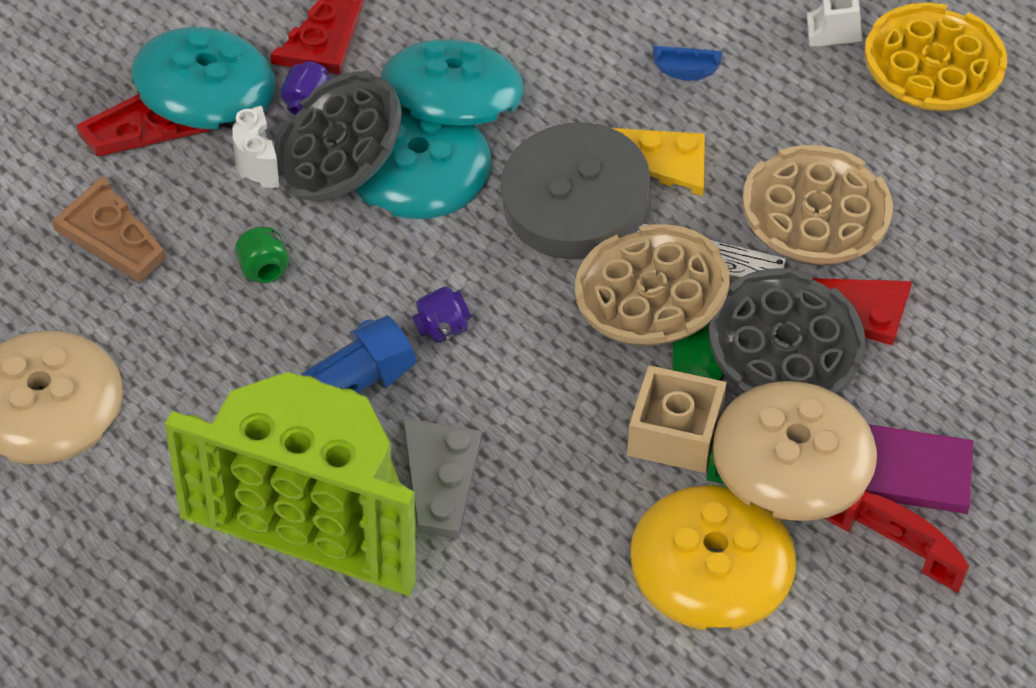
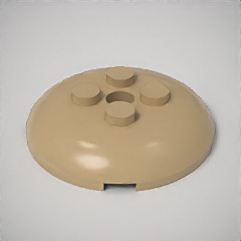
[742,145,893,265]
[575,224,730,346]
[0,330,123,464]
[712,381,877,521]

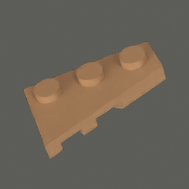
[52,175,165,283]

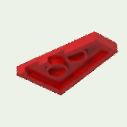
[270,0,364,75]
[76,93,210,157]
[813,278,913,346]

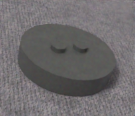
[501,123,651,259]

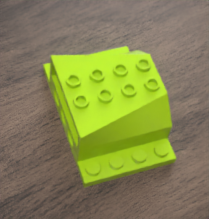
[165,372,416,597]

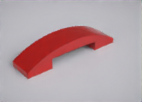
[824,491,969,593]

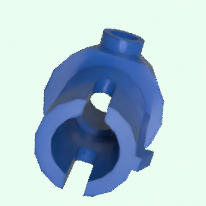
[301,315,417,394]

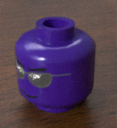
[412,286,472,343]

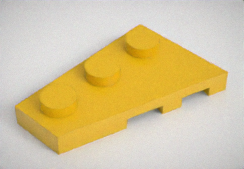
[612,128,705,196]

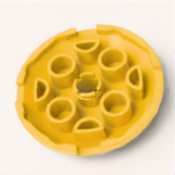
[864,3,1007,111]
[630,485,796,630]

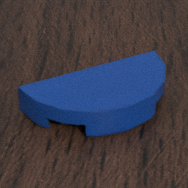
[652,46,723,81]

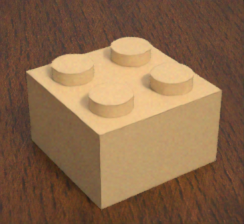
[627,365,727,473]

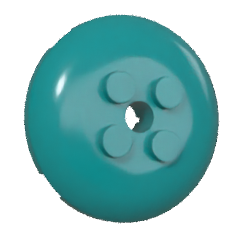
[131,27,276,129]
[380,39,524,125]
[354,105,491,219]

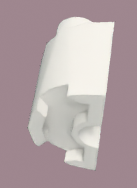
[233,105,279,188]

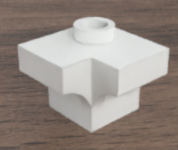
[807,0,862,46]

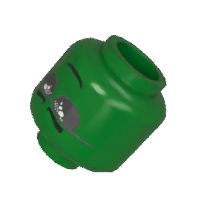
[235,226,289,284]

